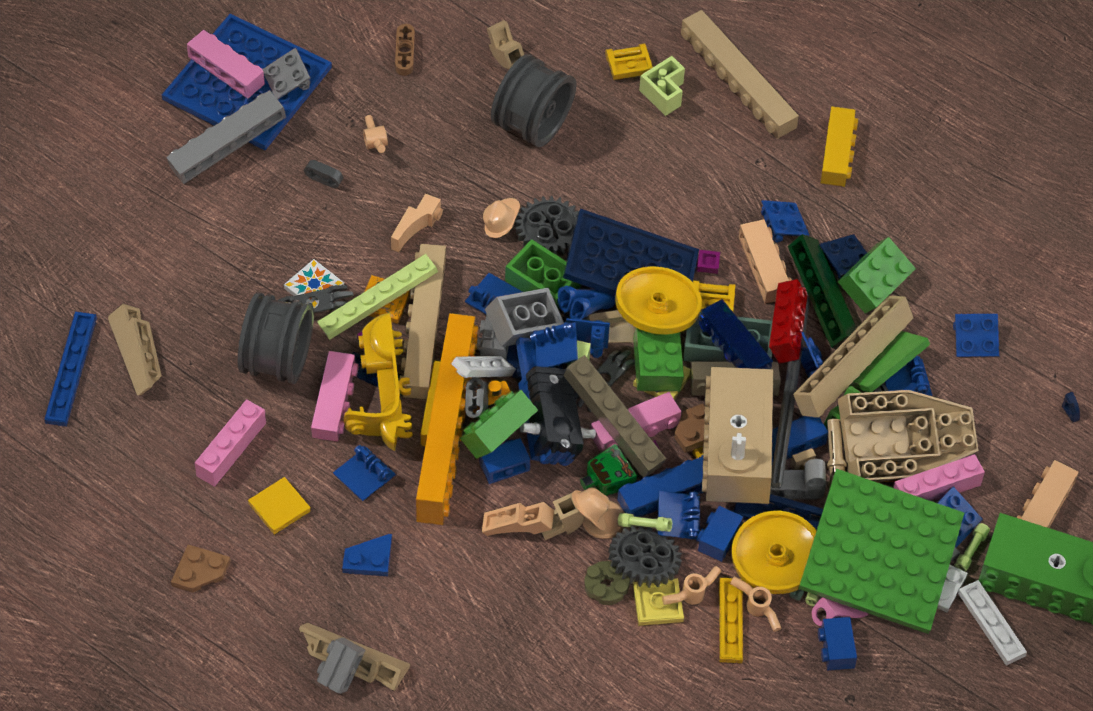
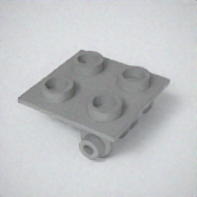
[262,48,310,100]

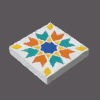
[284,259,344,308]

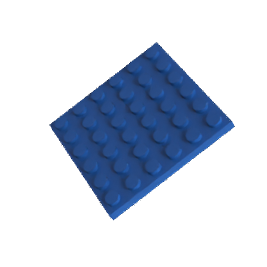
[162,14,332,150]

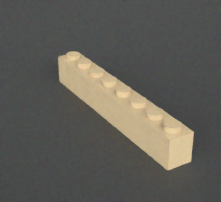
[681,10,799,139]
[399,244,446,399]
[793,296,913,418]

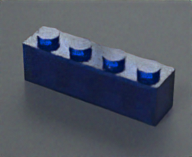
[699,299,773,369]

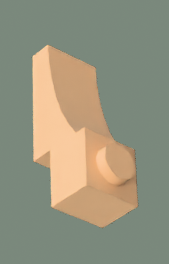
[391,194,443,252]
[482,502,554,536]

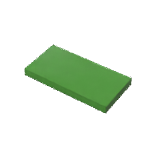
[849,331,930,392]

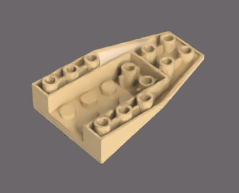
[838,390,979,482]

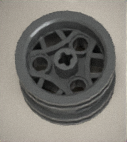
[491,54,577,147]
[238,292,314,384]

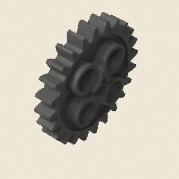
[515,196,579,255]
[608,526,682,588]

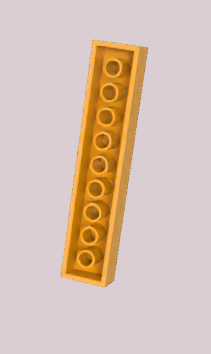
[416,313,479,525]

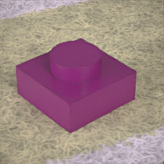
[697,250,720,274]

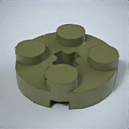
[584,561,630,605]

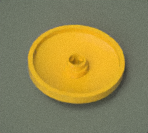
[615,266,702,335]
[732,511,816,594]

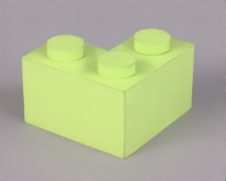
[639,56,685,116]

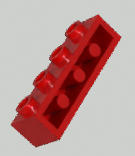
[769,279,808,364]

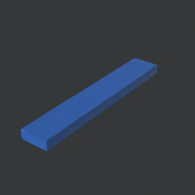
[44,311,97,427]

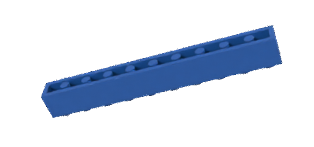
[618,416,828,517]

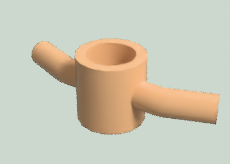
[363,115,388,153]
[662,566,721,605]
[730,576,782,632]

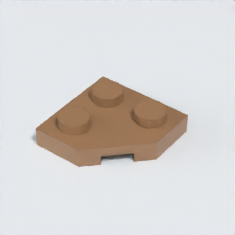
[675,403,705,453]
[171,544,231,593]

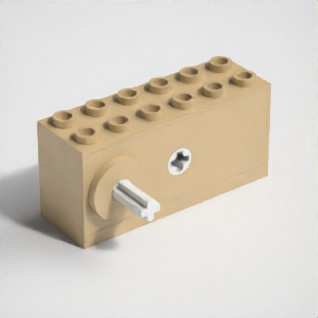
[702,367,773,504]

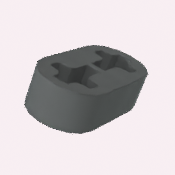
[304,160,344,188]
[465,377,489,421]

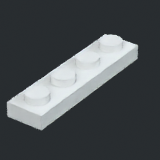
[451,356,516,378]
[958,580,1027,666]

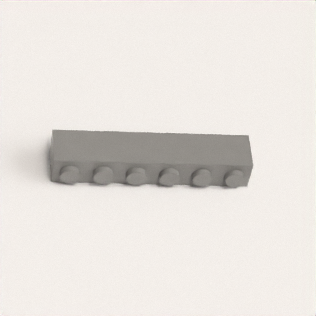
[166,90,286,184]

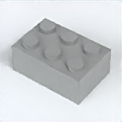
[485,288,564,347]

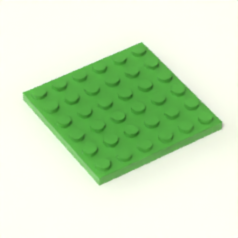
[798,469,964,634]

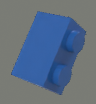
[479,438,530,484]
[697,506,743,562]
[818,617,857,670]

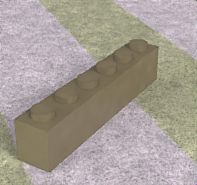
[564,355,666,478]

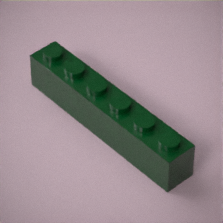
[787,234,857,349]

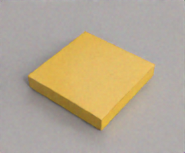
[248,477,311,535]

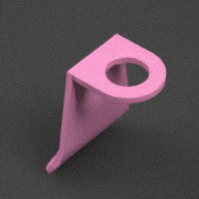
[812,597,868,626]

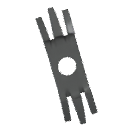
[278,285,354,313]
[574,350,635,413]

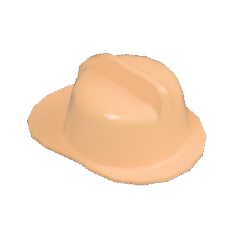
[483,198,520,238]
[572,488,610,531]

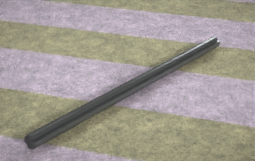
[771,286,810,489]

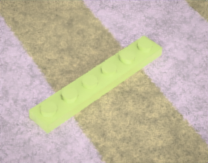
[317,254,438,340]

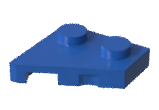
[342,534,392,576]

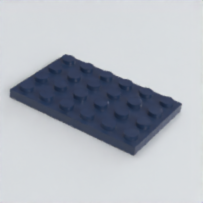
[563,208,699,296]

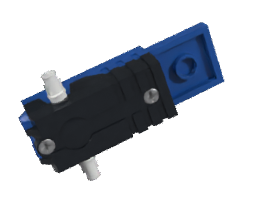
[516,337,596,466]

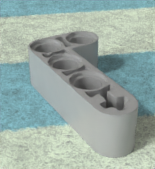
[770,459,826,500]

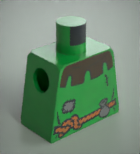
[580,444,637,496]

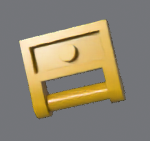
[605,43,653,80]
[693,280,735,316]

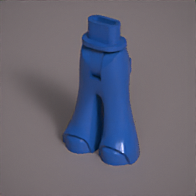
[557,286,616,319]

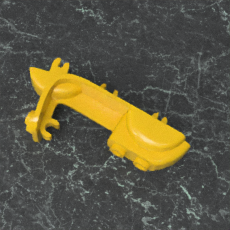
[344,312,413,451]

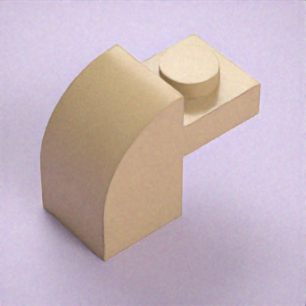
[487,20,524,69]
[542,493,584,540]

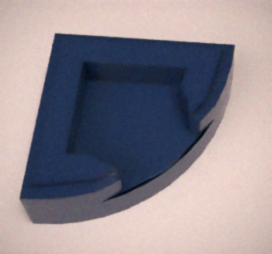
[1062,392,1080,422]

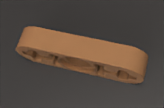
[395,24,415,76]

